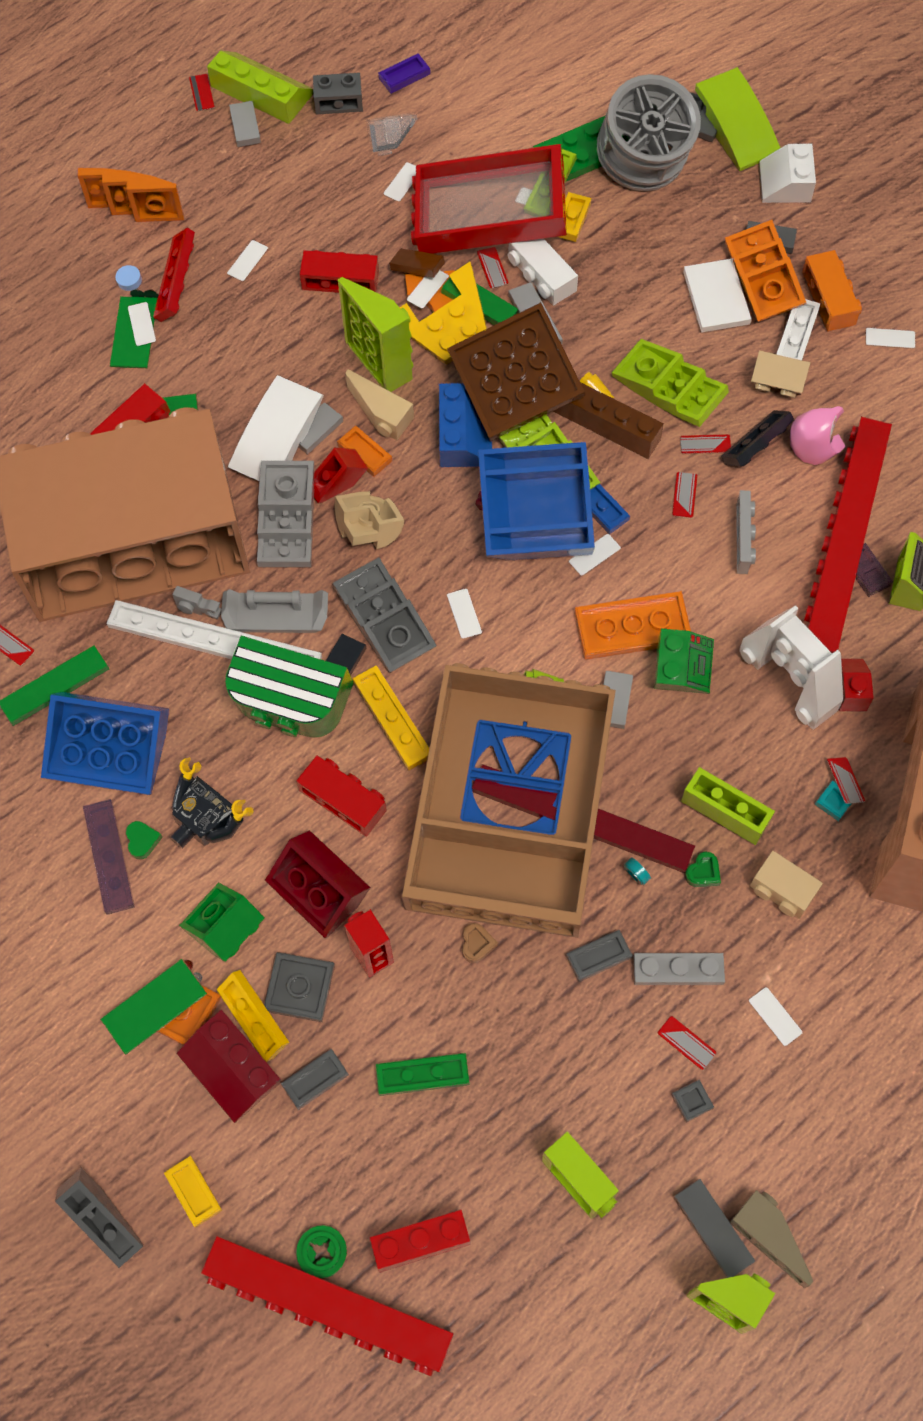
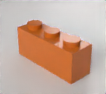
[802,250,862,332]

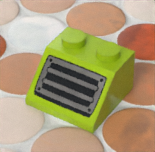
[889,532,923,611]

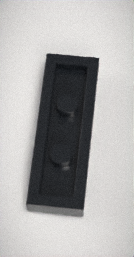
[721,410,794,467]

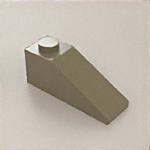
[730,1190,813,1288]

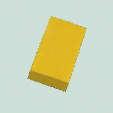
[164,1156,223,1228]

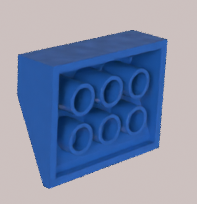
[41,692,169,795]

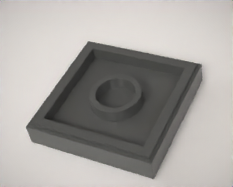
[264,952,335,1022]

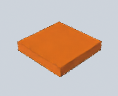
[157,985,222,1045]

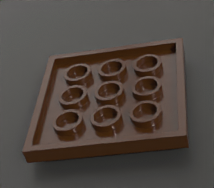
[447,302,585,441]

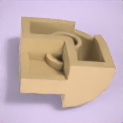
[335,491,404,549]

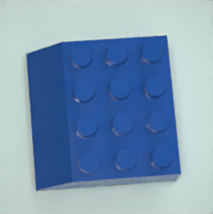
[478,442,595,560]

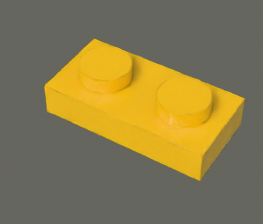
[558,192,592,242]

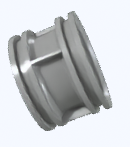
[597,74,701,191]

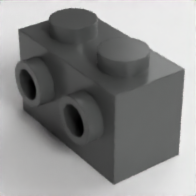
[313,73,363,115]

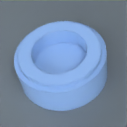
[115,265,142,291]

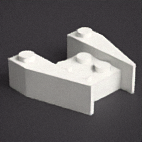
[739,606,843,730]

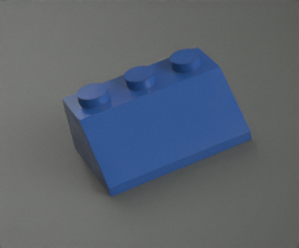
[439,383,492,467]

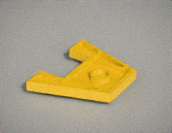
[400,262,487,365]

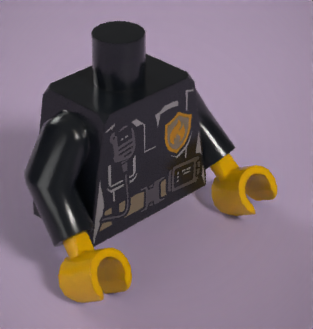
[170,757,254,849]

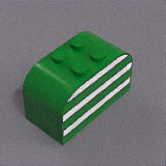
[225,635,354,738]

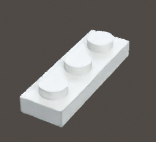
[777,299,821,360]

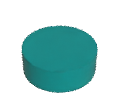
[624,857,651,885]

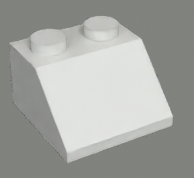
[759,144,816,203]

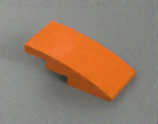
[78,168,184,222]
[725,220,806,322]

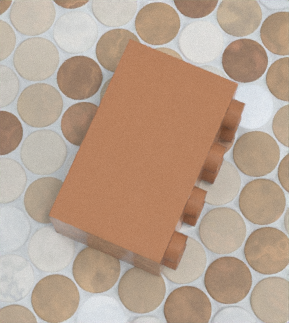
[0,408,250,622]

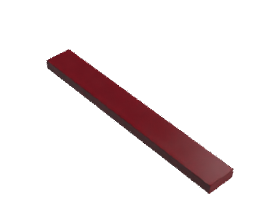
[472,764,695,874]

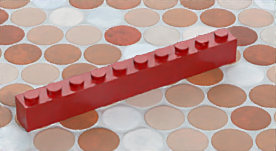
[804,416,892,654]

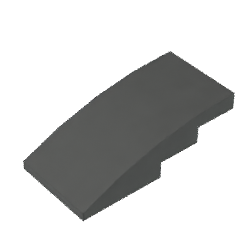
[332,557,437,673]

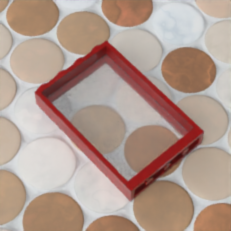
[411,144,567,254]

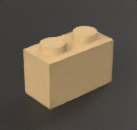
[751,350,810,398]
[750,851,823,919]

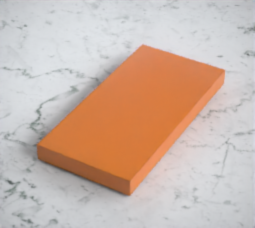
[575,591,691,660]

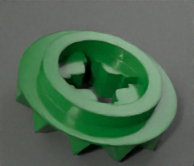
[296,1225,347,1279]

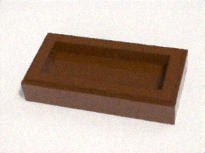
[389,248,445,278]

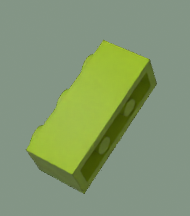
[681,767,775,845]

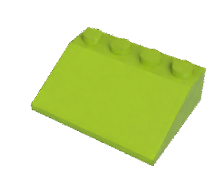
[338,277,414,392]

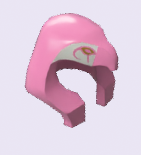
[790,406,845,465]

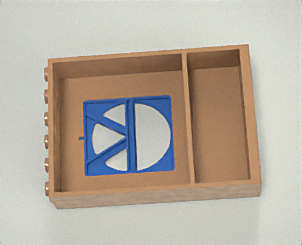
[402,663,616,938]

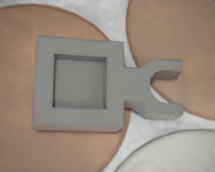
[172,586,222,619]

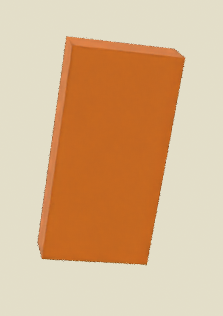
[337,425,392,477]

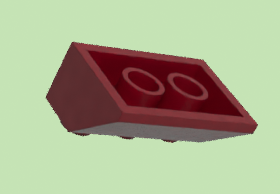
[265,830,371,938]
[176,1009,282,1123]

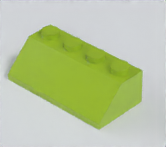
[207,50,314,124]

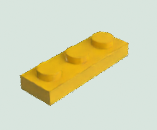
[216,970,290,1062]

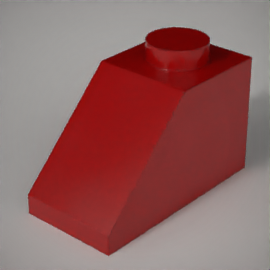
[314,447,368,503]
[839,659,874,711]

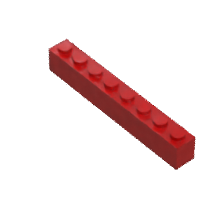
[201,1236,454,1377]

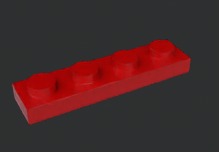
[153,227,195,322]

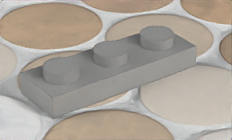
[736,490,756,574]
[634,953,725,985]

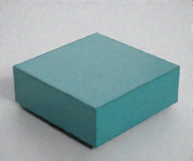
[815,781,852,821]

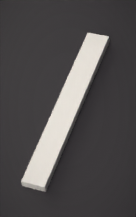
[107,600,322,659]

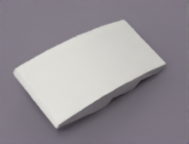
[228,375,324,481]

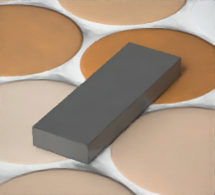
[674,1179,755,1278]

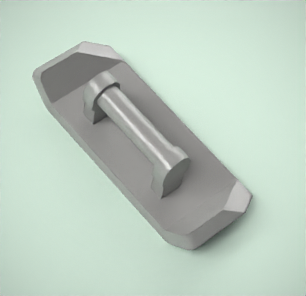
[221,589,328,633]

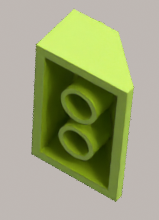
[686,1273,776,1334]

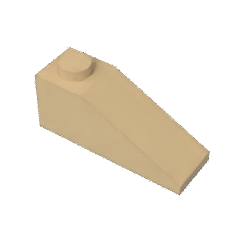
[345,369,414,440]

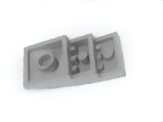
[257,461,314,567]

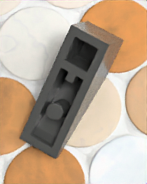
[55,1167,143,1268]

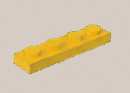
[352,665,430,770]

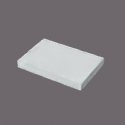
[683,258,751,333]

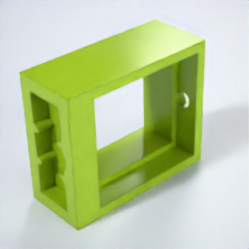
[542,1131,619,1219]

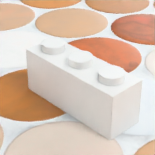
[508,239,578,306]

